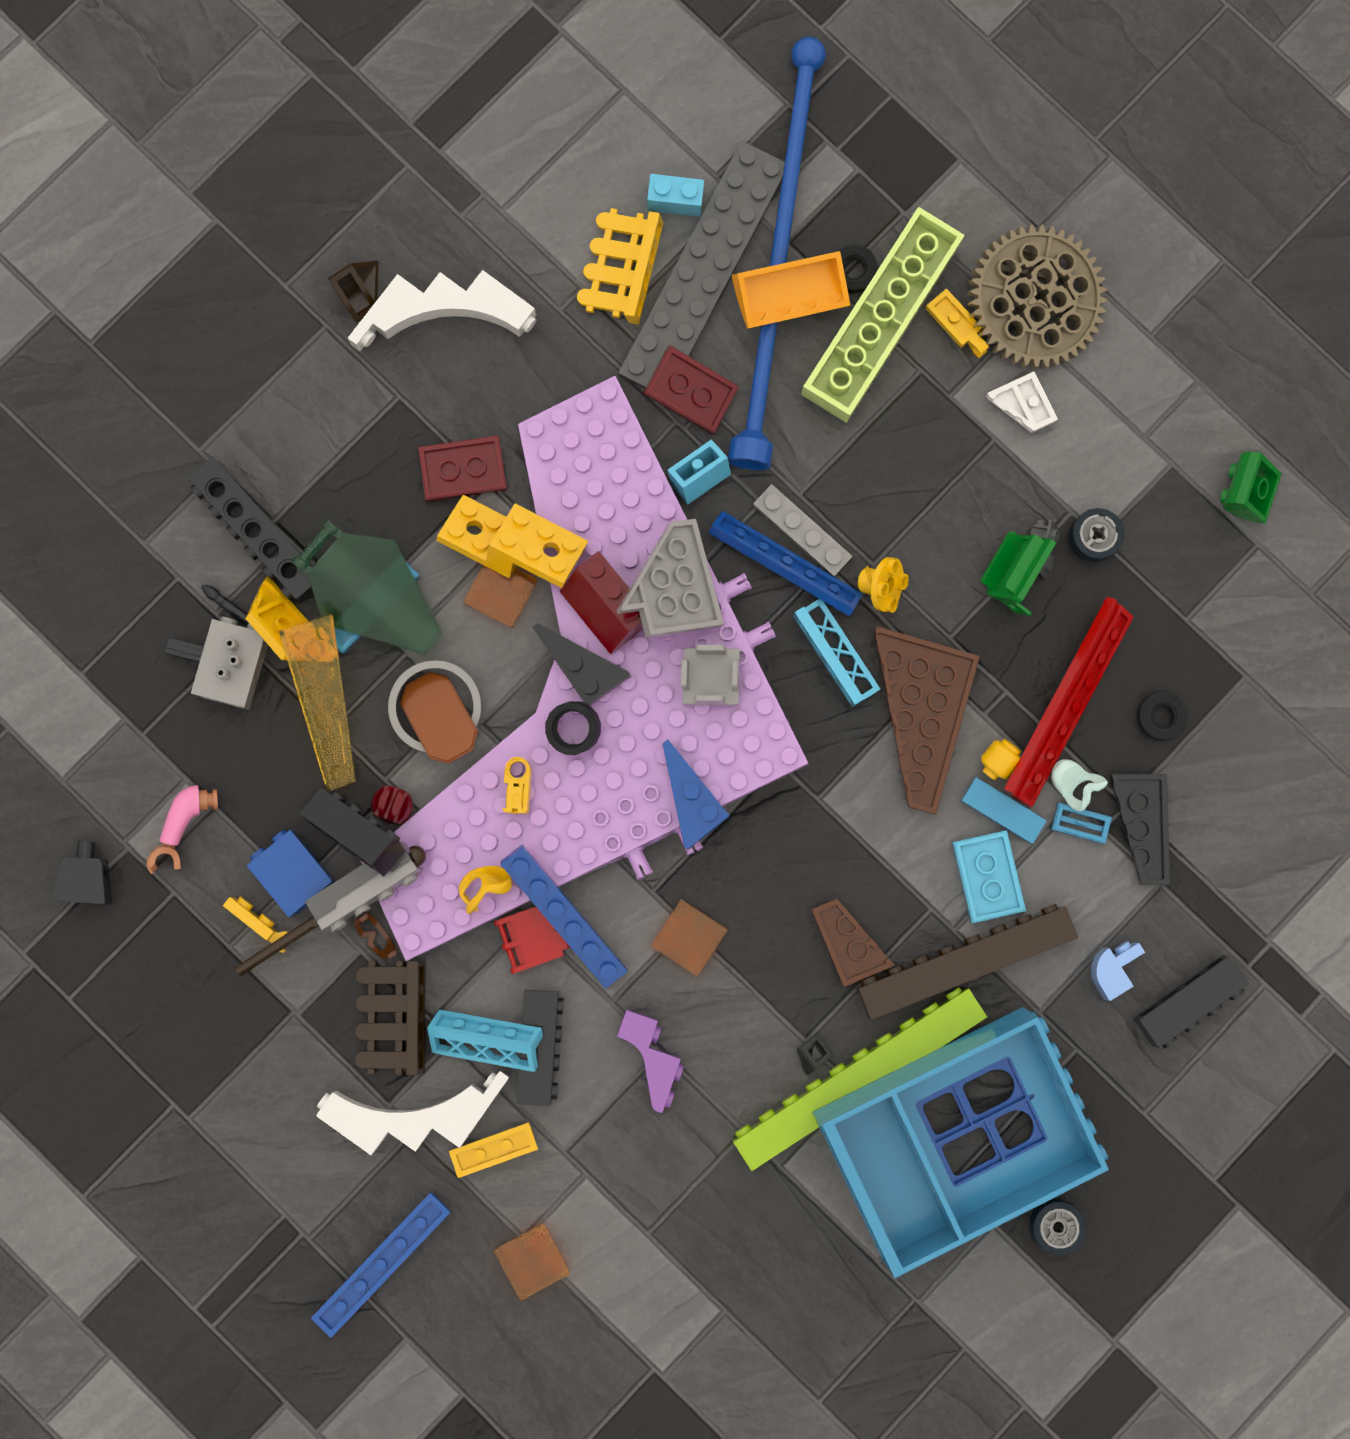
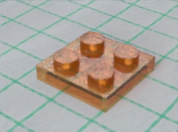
[463,565,538,629]
[651,899,728,977]
[494,1222,571,1301]

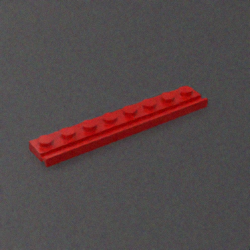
[1004,597,1134,808]

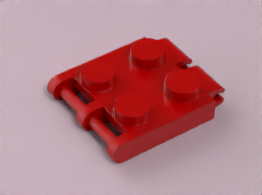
[494,906,570,974]

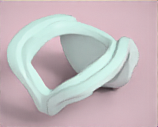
[1051,759,1108,812]

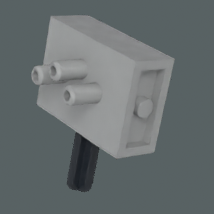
[165,617,268,710]

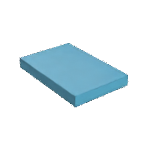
[952,830,1026,923]

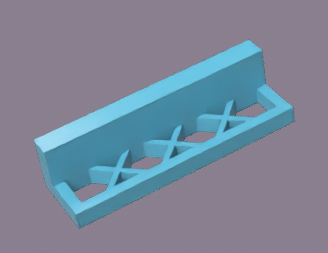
[793,599,880,708]
[427,1010,543,1072]

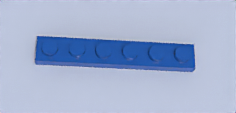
[708,511,863,617]
[500,844,628,989]
[311,1192,451,1338]

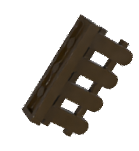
[355,961,426,1075]

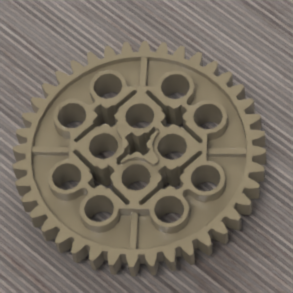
[967,224,1107,369]

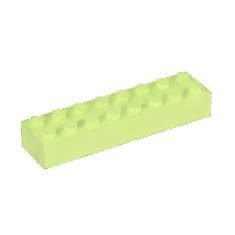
[801,207,965,423]

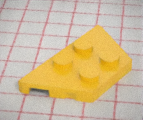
[245,577,338,662]

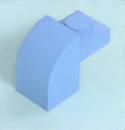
[1091,941,1145,1001]

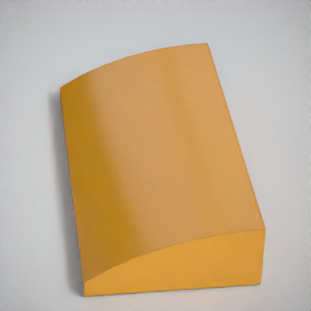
[732,251,851,329]

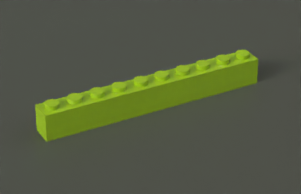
[732,987,987,1171]

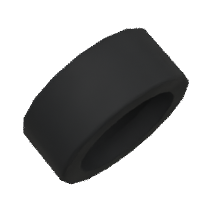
[545,701,601,755]

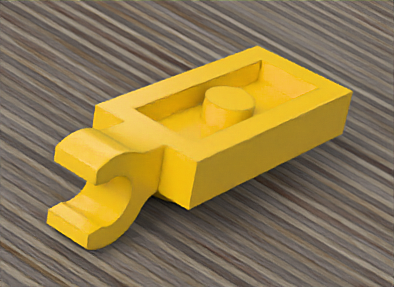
[925,288,989,358]
[223,896,288,953]

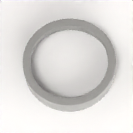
[388,660,483,753]

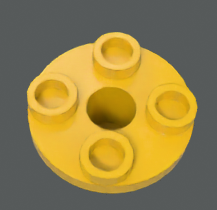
[858,557,909,613]

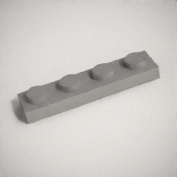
[753,484,852,577]

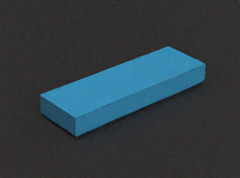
[961,777,1047,844]

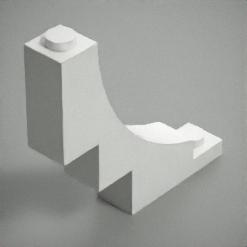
[348,270,536,351]
[316,1069,511,1155]

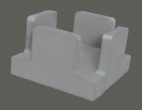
[681,645,740,706]

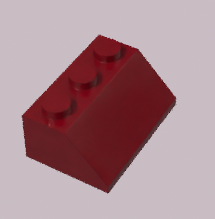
[559,551,643,655]

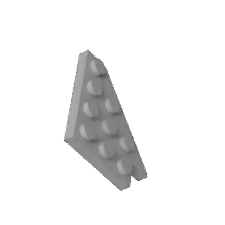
[617,519,724,638]

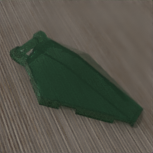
[291,519,442,655]

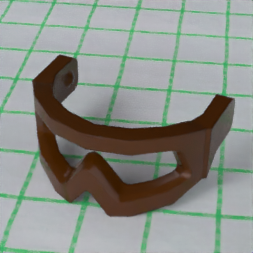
[354,912,397,959]

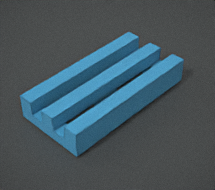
[1050,803,1112,844]

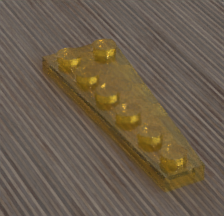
[279,615,356,791]

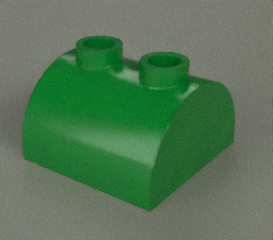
[1220,452,1282,524]

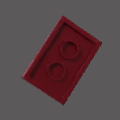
[643,345,739,434]
[418,435,507,502]

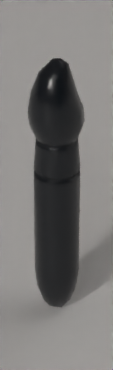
[201,585,250,626]

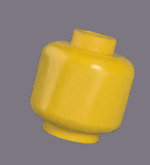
[981,738,1022,780]

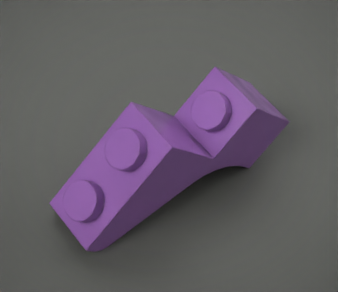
[617,1009,684,1113]

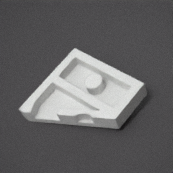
[986,372,1058,433]

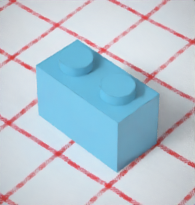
[647,174,704,217]
[667,439,731,505]

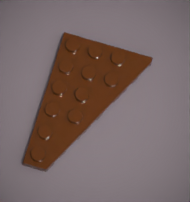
[874,626,980,815]

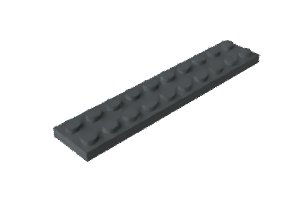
[618,140,785,389]

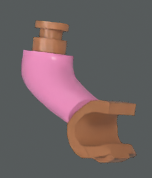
[147,785,218,874]

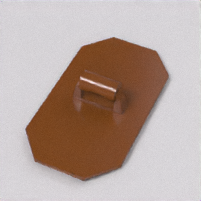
[400,672,478,764]

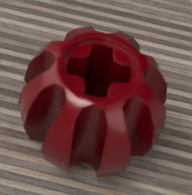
[371,786,413,825]

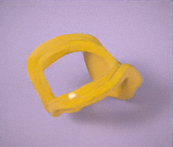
[458,866,512,914]

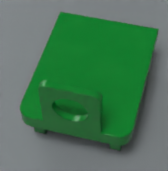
[981,531,1056,616]

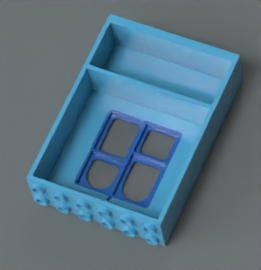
[812,1007,1109,1278]

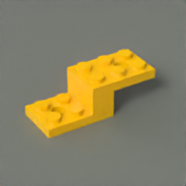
[436,495,588,588]

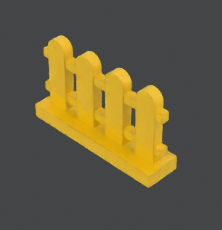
[577,208,664,325]

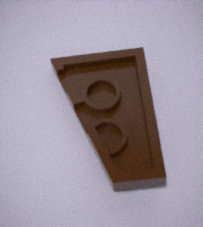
[811,899,895,987]

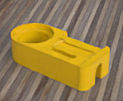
[502,757,532,814]

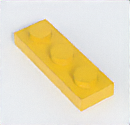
[449,1122,538,1178]

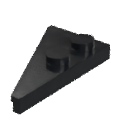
[532,623,632,705]

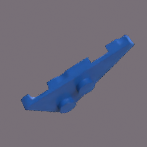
[662,739,730,850]

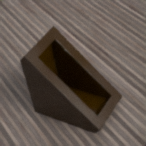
[328,261,378,322]

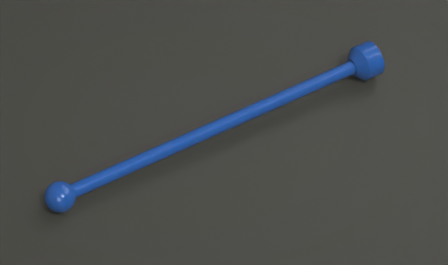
[728,36,826,471]

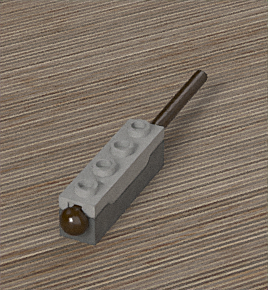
[235,841,426,976]

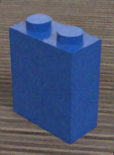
[247,830,336,918]

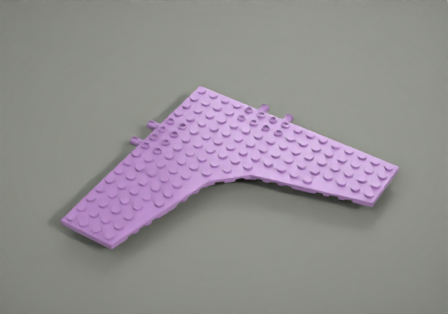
[360,376,808,961]

